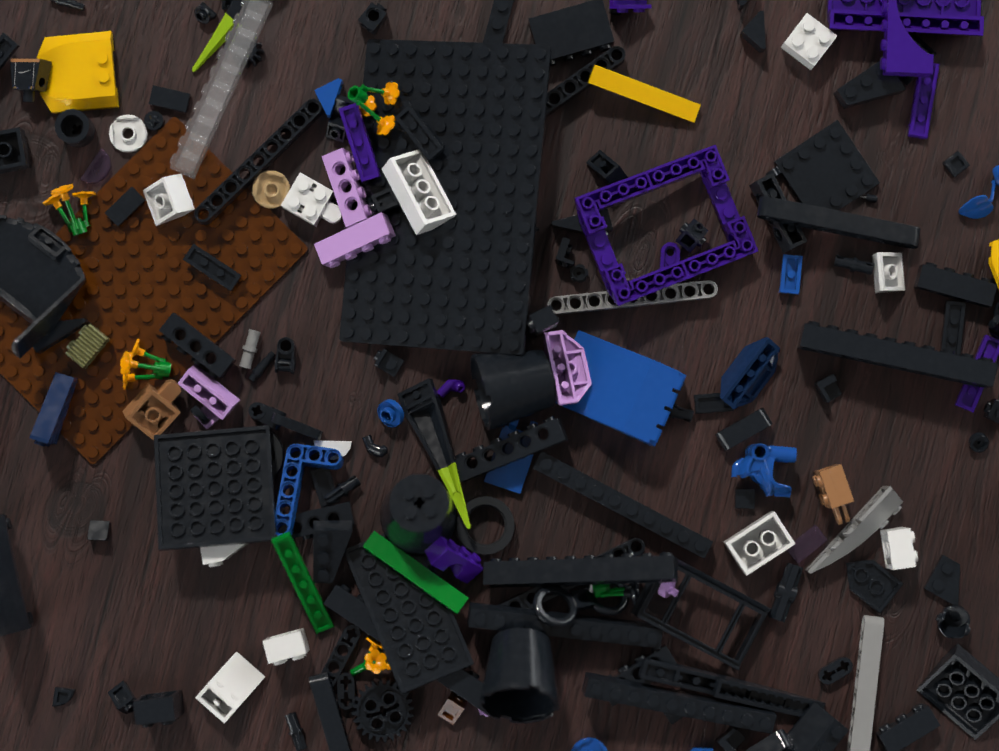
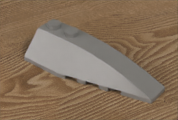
[805,486,903,574]

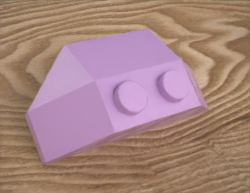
[543,330,592,405]

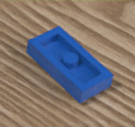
[779,254,803,295]

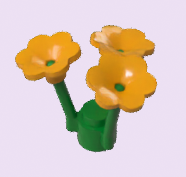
[348,82,400,136]
[43,184,96,236]
[120,339,171,390]

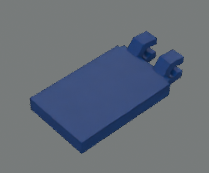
[484,420,538,494]

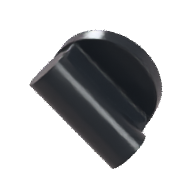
[194,2,217,24]

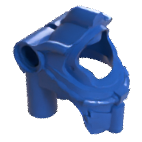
[731,443,797,498]

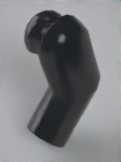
[362,434,388,458]

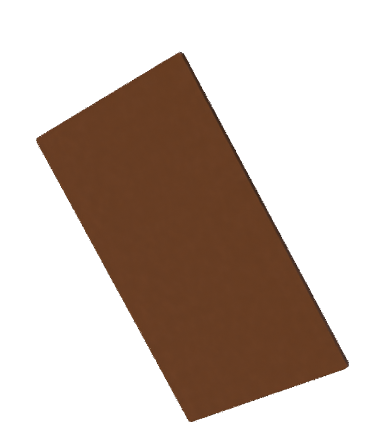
[0,117,308,464]

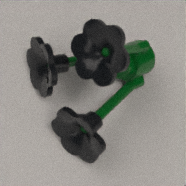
[592,551,640,606]

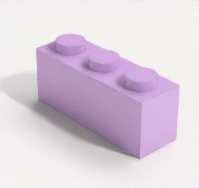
[177,364,240,420]

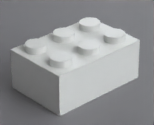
[724,511,795,575]

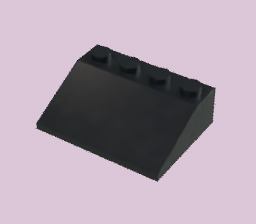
[917,643,999,740]

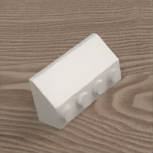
[382,149,456,235]

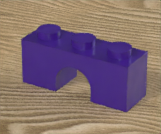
[425,536,484,584]

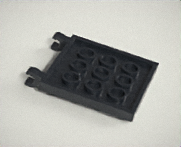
[765,120,880,228]

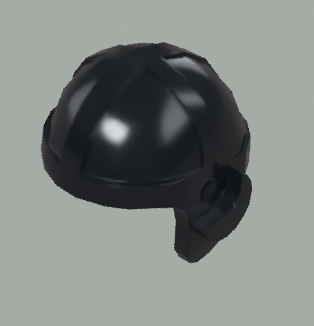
[935,605,971,638]

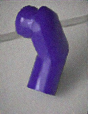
[437,379,465,398]

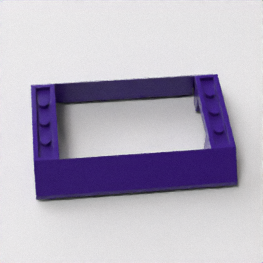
[574,144,758,306]

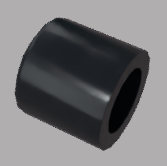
[55,109,95,148]

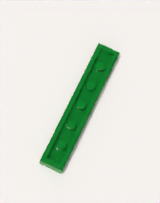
[271,531,334,634]
[363,531,469,614]

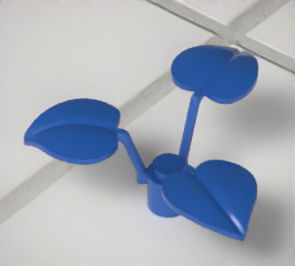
[958,165,999,219]

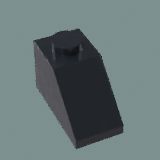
[586,150,628,185]

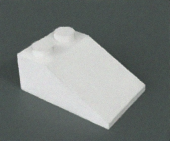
[200,543,248,567]

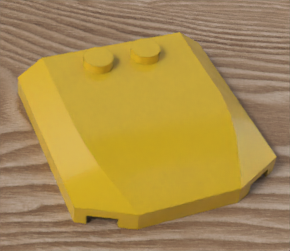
[37,31,119,114]

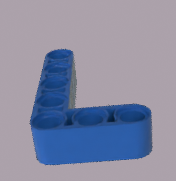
[275,444,344,536]

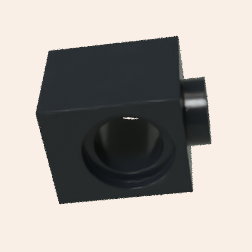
[358,2,388,35]

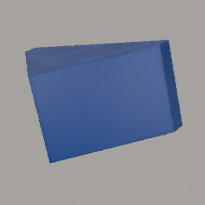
[314,78,343,118]

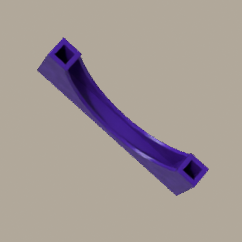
[880,0,934,77]

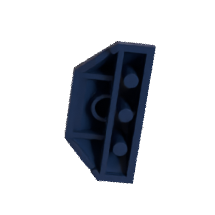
[720,337,780,409]

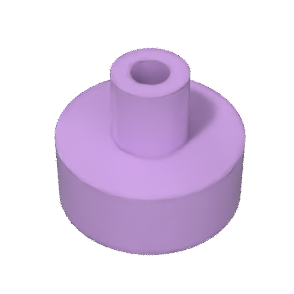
[658,582,679,598]

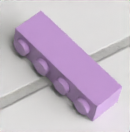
[314,212,396,268]

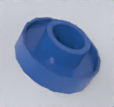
[377,399,404,427]

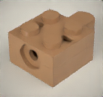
[123,379,181,440]
[812,464,854,525]

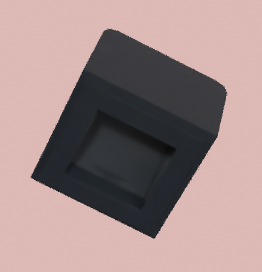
[87,520,110,541]

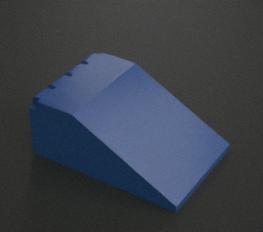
[555,330,686,446]

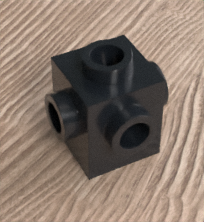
[676,219,709,253]

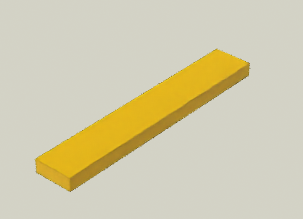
[588,65,701,123]

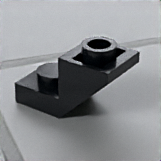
[325,95,355,143]

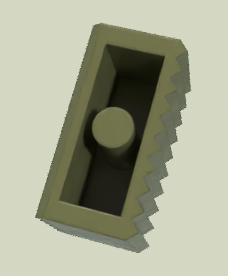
[65,324,111,369]

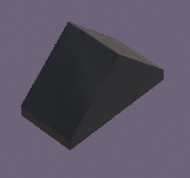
[740,11,766,53]

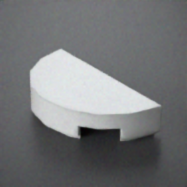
[314,440,352,460]

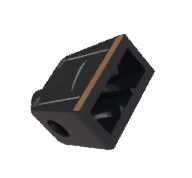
[10,59,52,103]

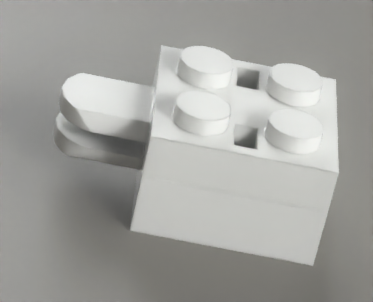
[281,172,342,227]

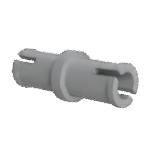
[239,329,261,369]

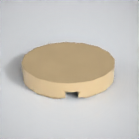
[252,170,290,208]

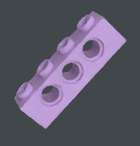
[322,148,372,228]

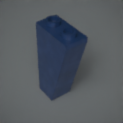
[30,372,78,447]

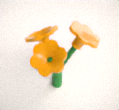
[350,635,391,676]

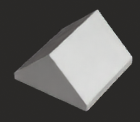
[872,252,905,293]

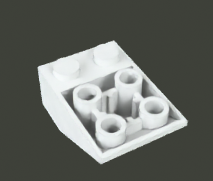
[195,651,265,723]

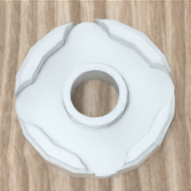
[109,114,148,153]

